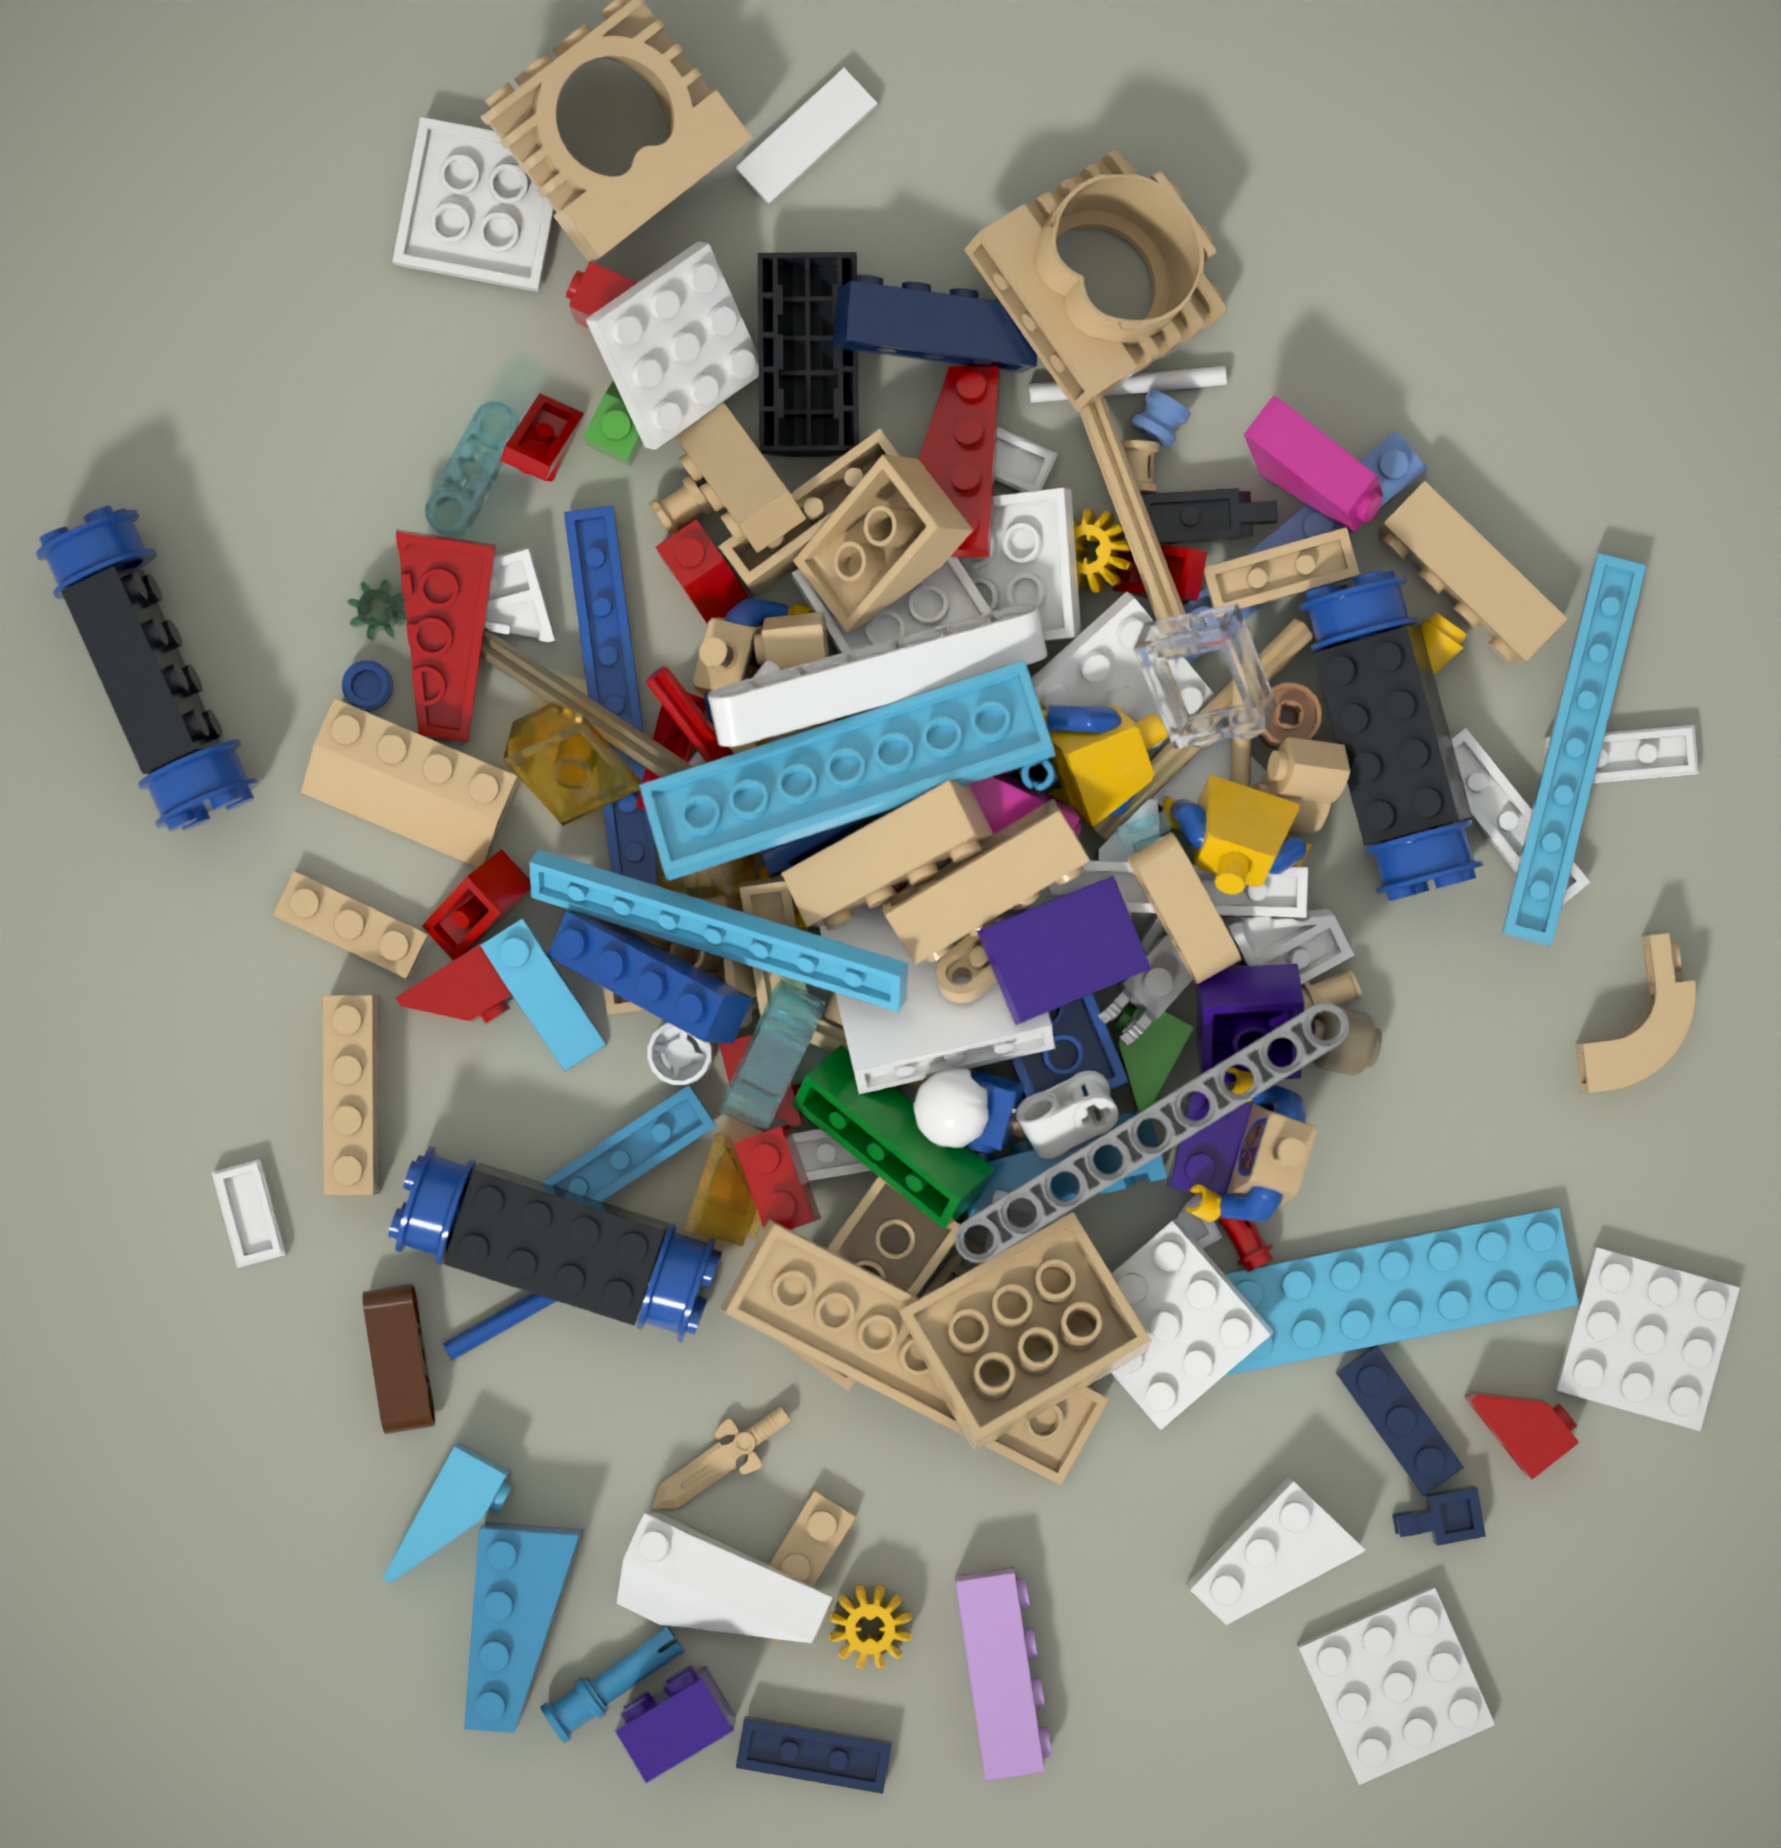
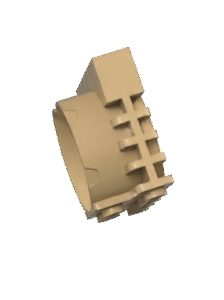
[481,0,753,262]
[964,150,1226,413]

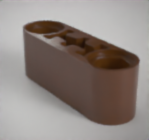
[362,1284,435,1434]

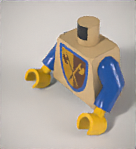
[693,598,813,747]
[1185,1068,1317,1222]

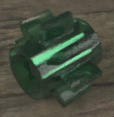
[347,579,407,641]

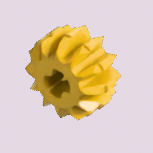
[1073,508,1133,594]
[829,1584,912,1669]

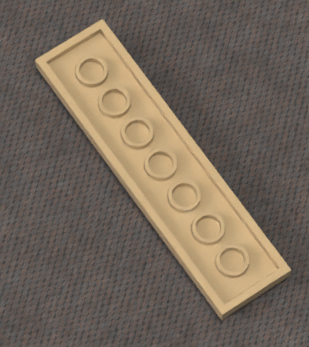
[720,1219,1110,1486]

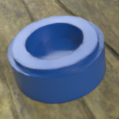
[342,660,393,711]

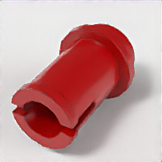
[1219,1218,1274,1273]

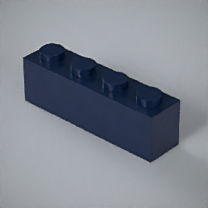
[832,275,1038,373]

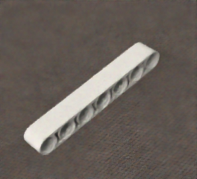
[708,604,1048,746]

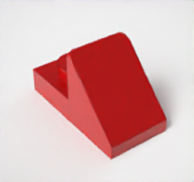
[500,393,584,482]
[1113,545,1207,605]

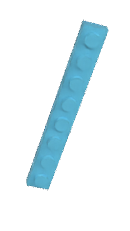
[1501,553,1646,947]
[529,849,908,1012]

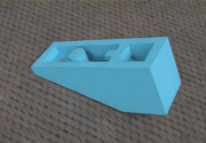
[480,918,607,1071]
[382,1442,513,1583]

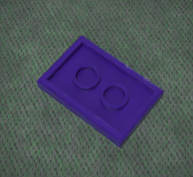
[977,875,1151,1025]

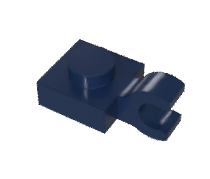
[1392,1485,1486,1546]

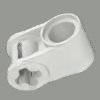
[1016,1071,1119,1159]

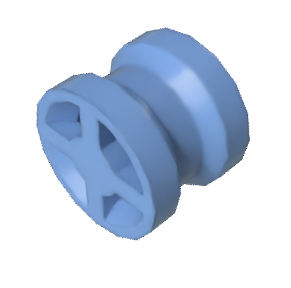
[1129,388,1192,448]

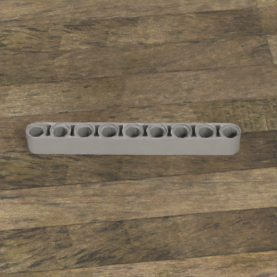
[956,1003,1349,1262]

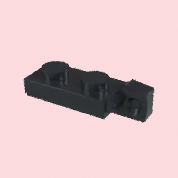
[1141,488,1278,545]

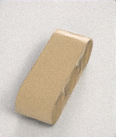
[1127,832,1241,984]

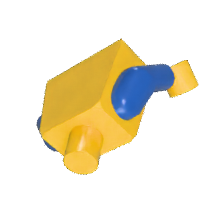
[1038,700,1168,827]
[1159,774,1312,895]

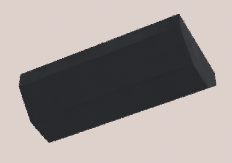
[758,252,859,457]

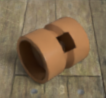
[1252,683,1322,750]

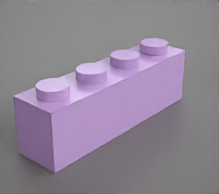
[955,1567,1052,1781]

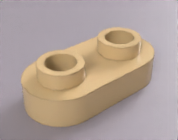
[936,917,1007,1003]

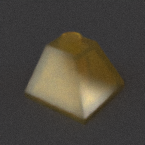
[503,703,643,826]
[684,1132,762,1247]

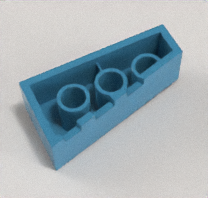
[966,1111,1168,1228]
[464,1522,583,1733]

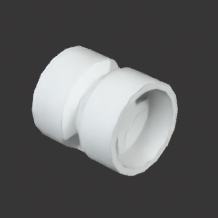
[647,1023,714,1085]

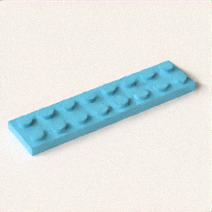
[639,660,1056,881]
[1224,1207,1579,1376]

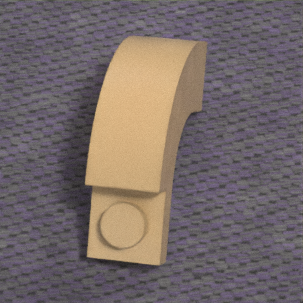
[1576,933,1696,1093]

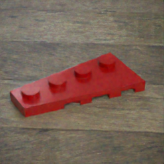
[919,366,1000,557]
[396,529,496,742]

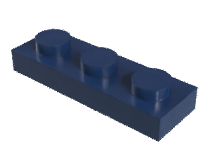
[1336,1345,1464,1496]
[736,1716,892,1794]

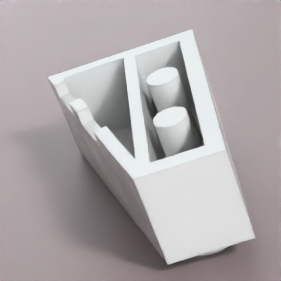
[1186,1476,1366,1625]

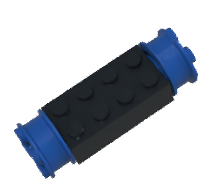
[36,506,259,831]
[1299,570,1484,901]
[388,1146,722,1343]

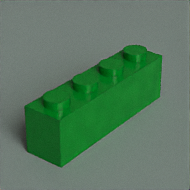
[792,1045,994,1230]

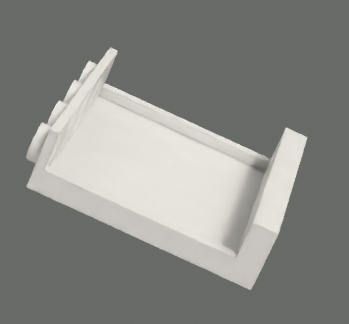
[819,905,1055,1094]

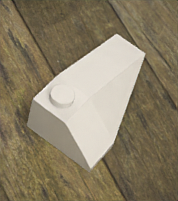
[616,1513,835,1643]

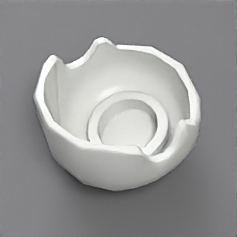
[913,1068,988,1148]

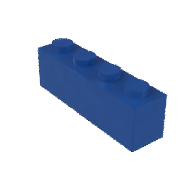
[547,911,752,1043]

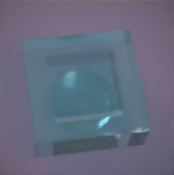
[1115,810,1171,852]

